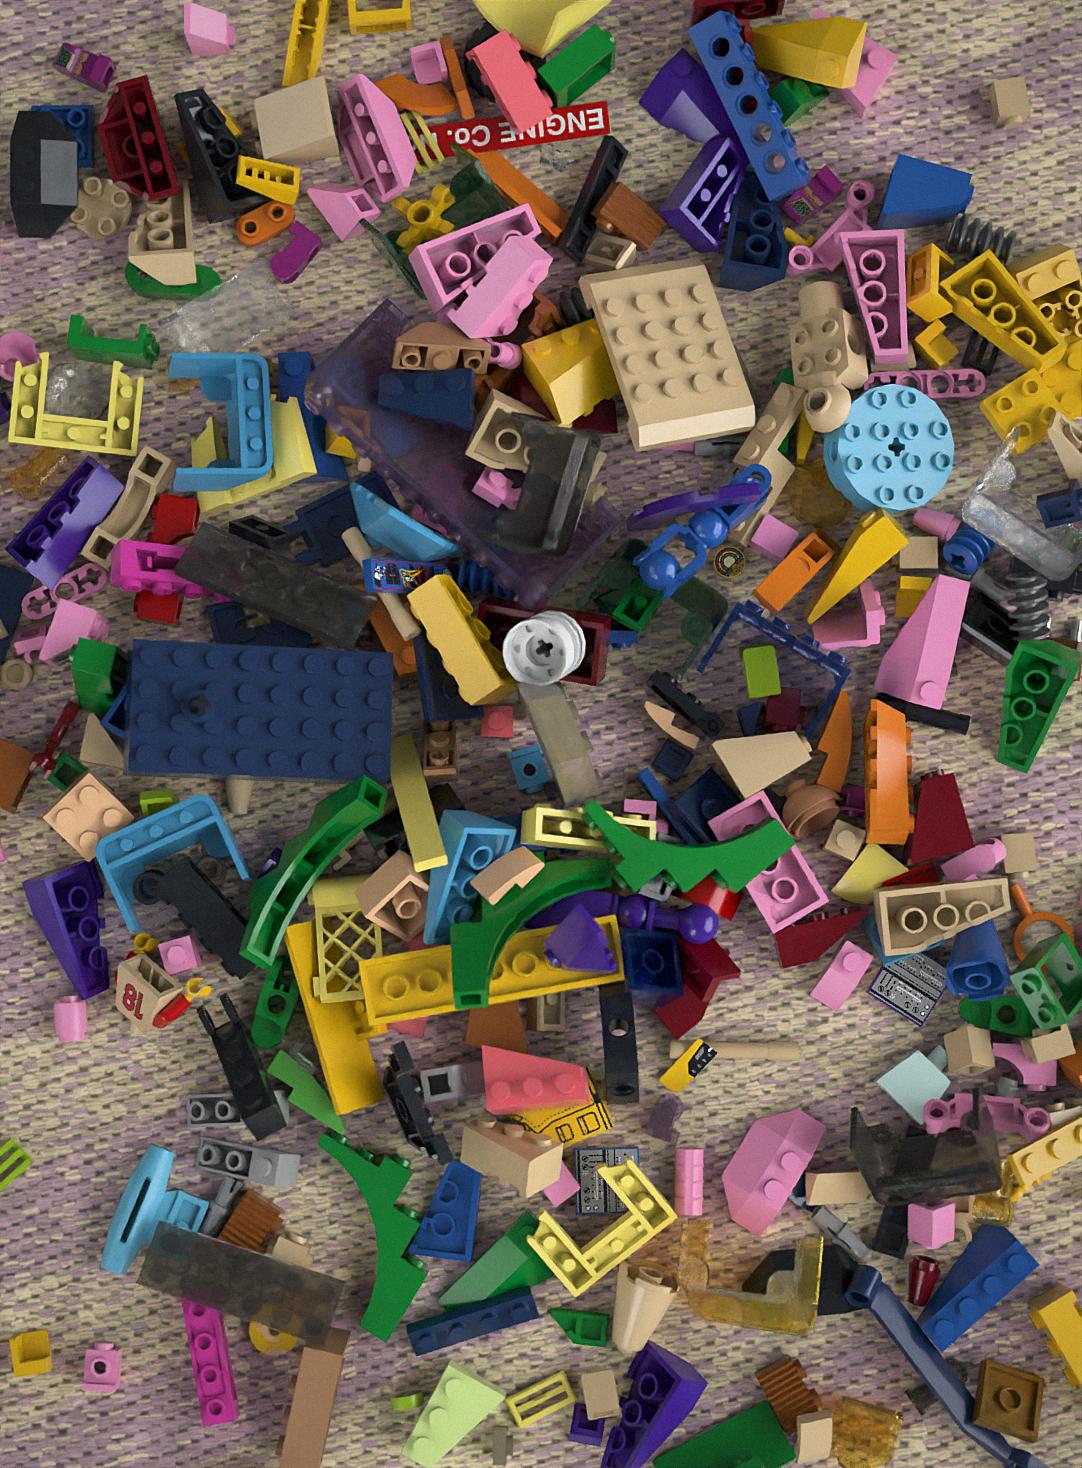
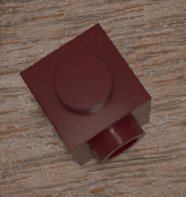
[763,686,805,734]

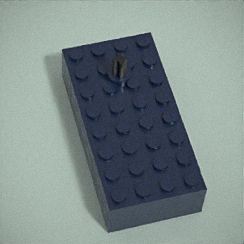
[123,639,393,785]

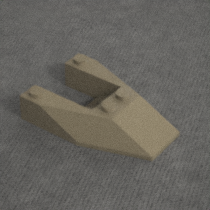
[515,681,604,808]

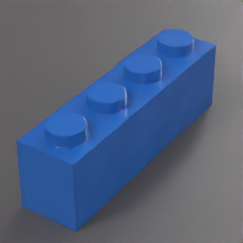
[278,351,350,484]
[916,1211,1039,1352]

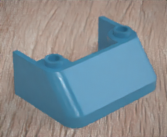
[168,352,273,492]
[95,794,254,933]

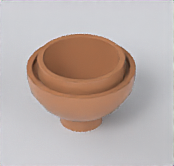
[782,779,842,838]

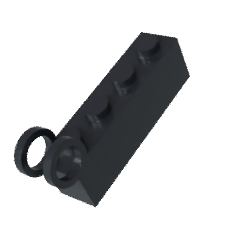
[132,855,257,980]
[196,993,287,1141]

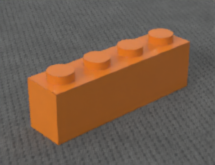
[863,699,914,845]

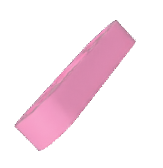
[21,563,109,621]

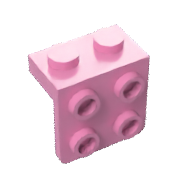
[811,579,885,651]

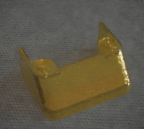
[678,1219,824,1336]

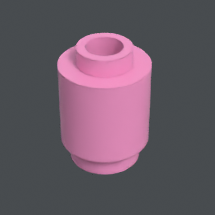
[54,995,88,1042]

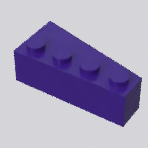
[5,455,125,591]

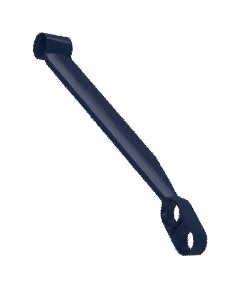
[844,1264,1050,1468]

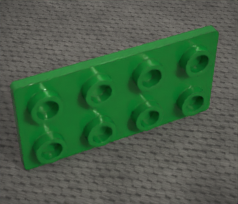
[653,1400,797,1468]

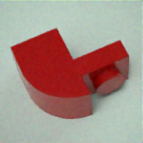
[670,874,744,921]

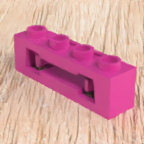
[111,539,244,602]
[180,1285,240,1427]

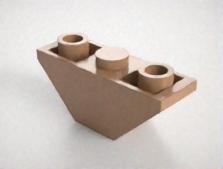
[391,321,492,374]
[423,720,458,783]

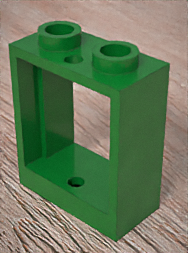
[537,23,616,108]
[1009,932,1082,1031]

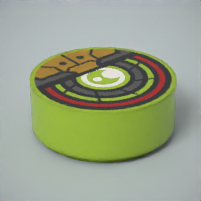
[391,1390,425,1411]

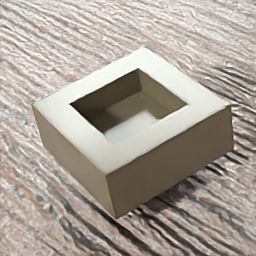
[493,1426,513,1465]

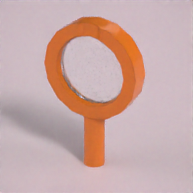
[1008,883,1074,972]

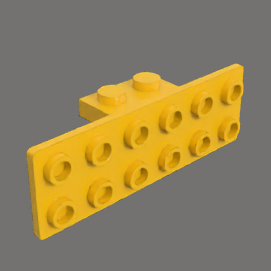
[283,917,389,1116]

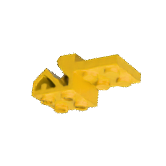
[979,341,1082,458]

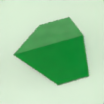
[593,576,663,633]

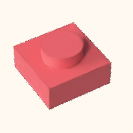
[481,705,514,739]

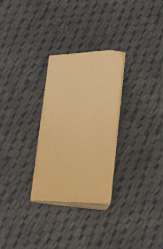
[527,991,565,1031]
[805,1169,873,1206]

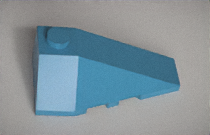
[423,810,517,945]

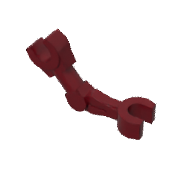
[28,700,81,779]

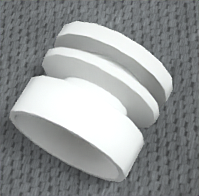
[503,610,586,687]

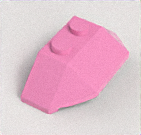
[337,74,417,202]
[721,1109,826,1237]

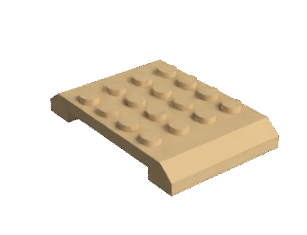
[578,257,755,452]

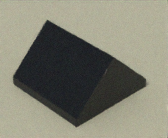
[959,592,1019,667]

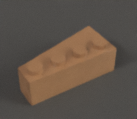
[275,1323,351,1468]

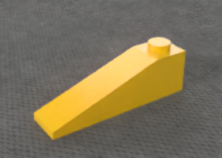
[752,16,867,89]
[804,508,909,625]

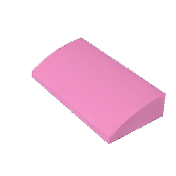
[707,790,829,934]

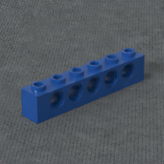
[688,10,811,201]

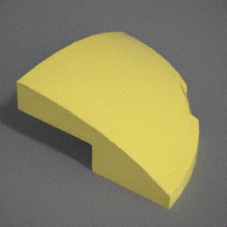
[831,844,910,904]

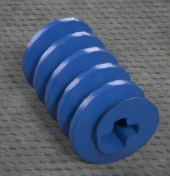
[943,508,1003,575]
[457,553,527,601]

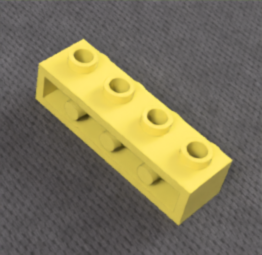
[520,803,656,855]

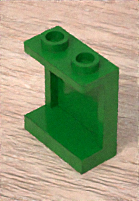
[66,315,160,369]

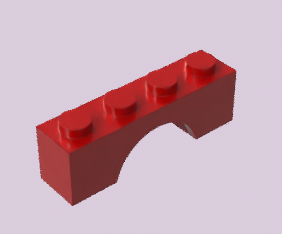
[133,493,201,627]

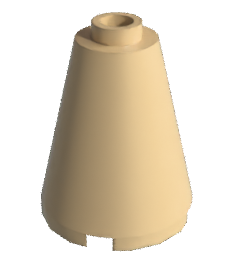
[612,1258,682,1354]

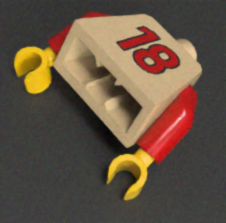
[115,933,212,1035]

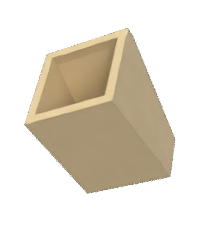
[250,75,340,165]
[708,731,812,802]

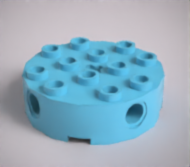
[823,384,955,514]

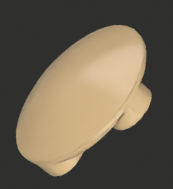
[70,176,132,239]

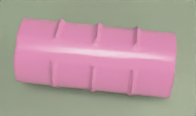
[673,1147,704,1215]

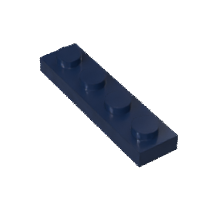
[406,1285,540,1357]

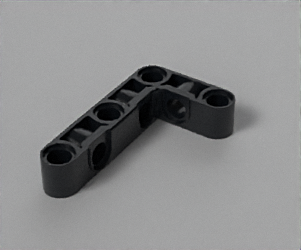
[598,930,639,1105]

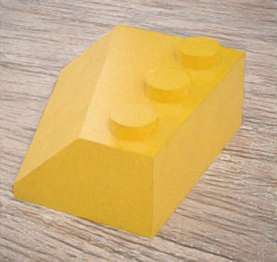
[521,317,621,432]

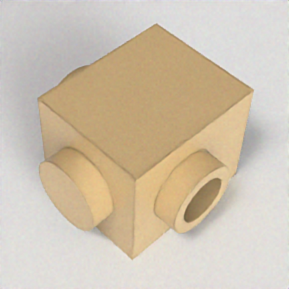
[264,1231,314,1285]

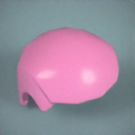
[0,331,40,382]

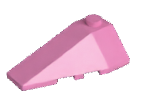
[873,574,970,710]

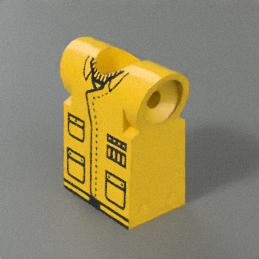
[508,1064,614,1148]

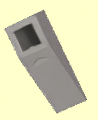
[420,1060,485,1104]
[186,1089,290,1127]
[195,1136,301,1187]

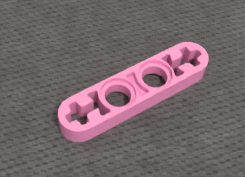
[862,369,986,401]

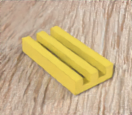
[400,110,446,177]
[505,1369,578,1429]

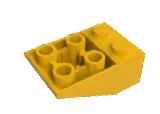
[1005,243,1082,349]

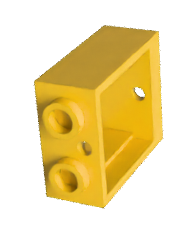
[348,0,413,35]

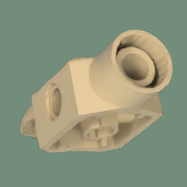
[789,281,869,433]

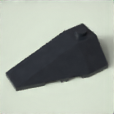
[174,88,274,224]

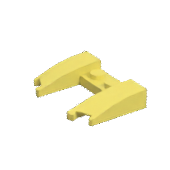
[8,352,144,458]
[191,394,317,514]
[526,1157,678,1298]

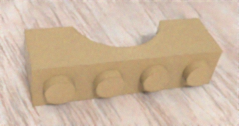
[80,445,178,573]

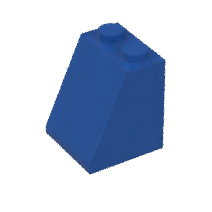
[874,154,974,230]

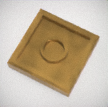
[972,1359,1044,1443]

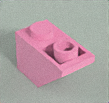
[306,182,381,241]

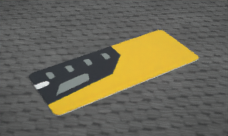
[659,1039,717,1092]

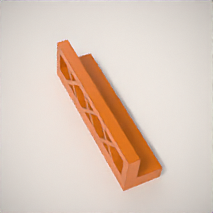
[463,148,570,247]

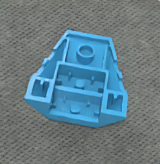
[349,480,463,562]

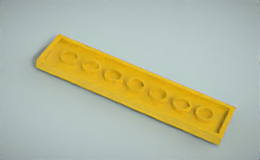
[358,915,628,1027]

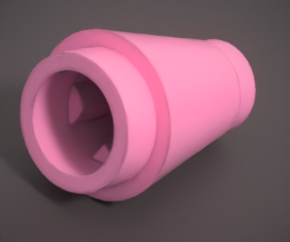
[912,507,962,544]

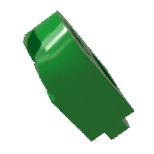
[125,262,222,302]
[250,954,301,1049]
[958,995,1055,1037]

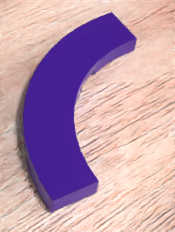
[627,482,761,531]

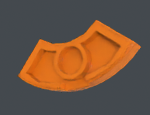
[439,35,475,120]
[373,73,458,116]

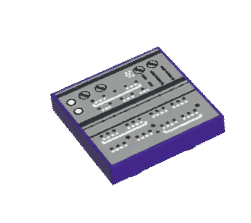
[866,952,947,1027]

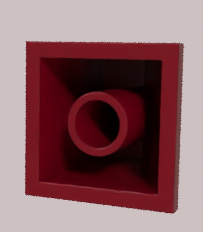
[902,769,975,866]

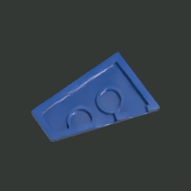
[407,1160,483,1262]

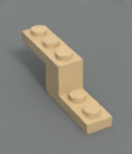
[725,382,807,548]

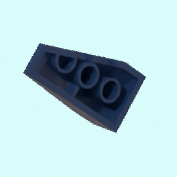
[718,166,789,292]

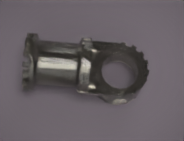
[905,1358,968,1416]

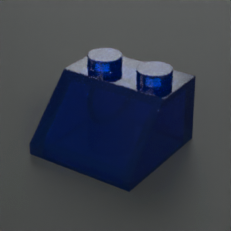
[619,927,684,1007]

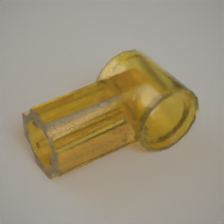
[10,446,70,501]
[972,1159,1014,1227]

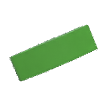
[267,1048,347,1134]

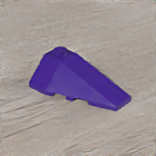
[638,48,767,167]
[22,859,109,1000]
[543,903,617,975]

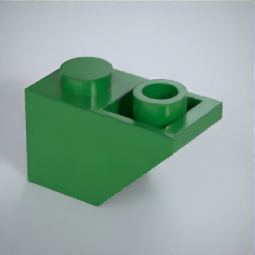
[769,77,830,128]

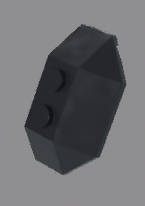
[10,110,79,238]
[741,1245,861,1320]

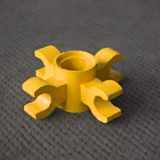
[391,183,455,256]

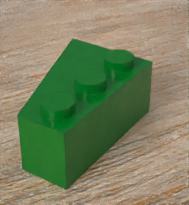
[69,637,128,715]

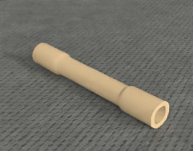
[341,527,421,641]
[669,1040,799,1061]

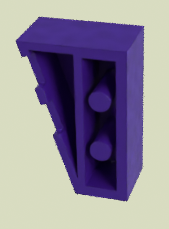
[658,137,748,254]

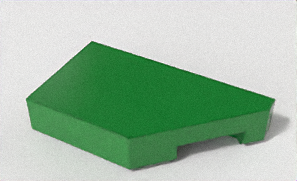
[549,1307,609,1347]

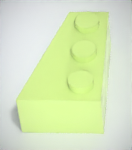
[401,1360,507,1468]

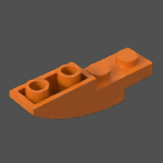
[751,528,842,615]

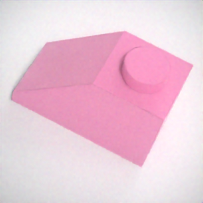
[184,3,235,55]
[809,940,874,1012]

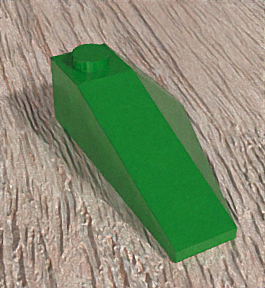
[998,640,1080,773]
[437,1208,555,1312]

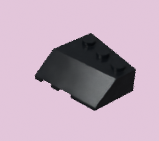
[363,783,467,863]

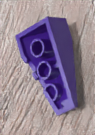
[600,1340,708,1468]

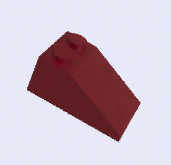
[690,0,785,28]

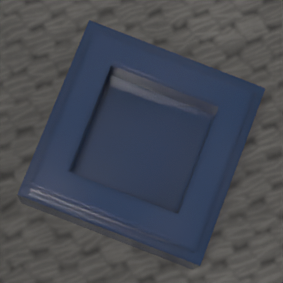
[650,739,694,783]

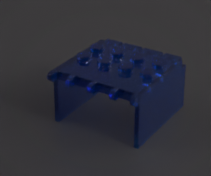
[696,599,851,739]

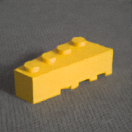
[938,249,1068,375]
[407,575,518,706]
[1027,1282,1082,1403]

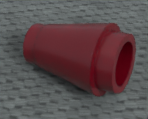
[907,1255,941,1307]

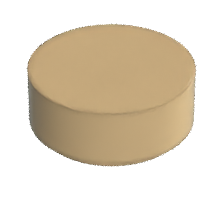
[0,658,33,690]

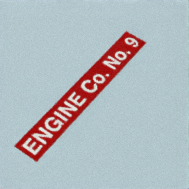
[405,100,611,162]

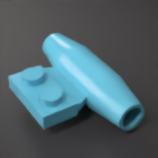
[100,1143,210,1275]

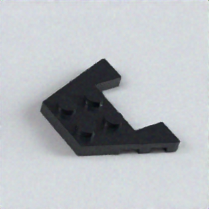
[382,1040,454,1166]

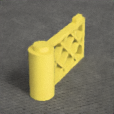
[307,873,384,1003]

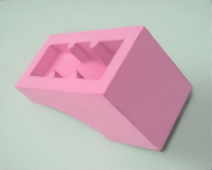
[991,1042,1057,1091]

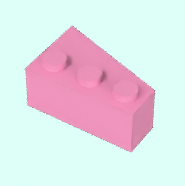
[811,8,898,119]
[446,235,553,339]

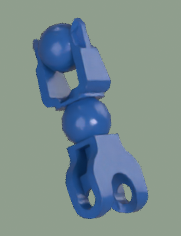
[632,464,772,599]

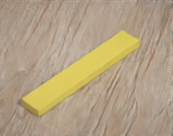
[390,733,448,872]

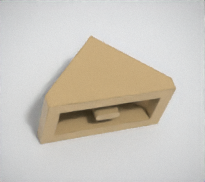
[583,232,636,272]
[79,712,124,769]

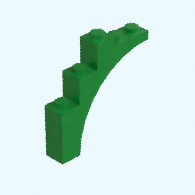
[239,775,388,970]
[579,797,796,893]
[450,851,611,1010]
[317,1130,429,1343]

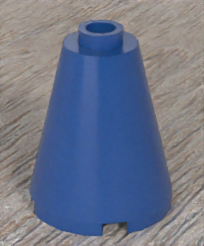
[945,918,1011,1001]

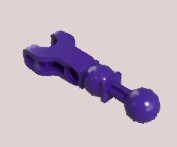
[524,890,719,944]

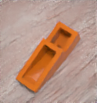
[814,690,852,794]

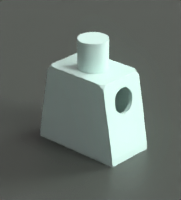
[873,1045,950,1125]

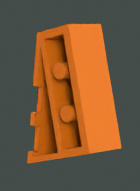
[352,584,423,679]

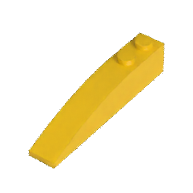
[282,0,333,87]

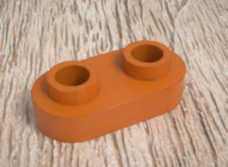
[236,199,295,247]

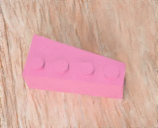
[408,203,541,315]
[839,229,908,365]

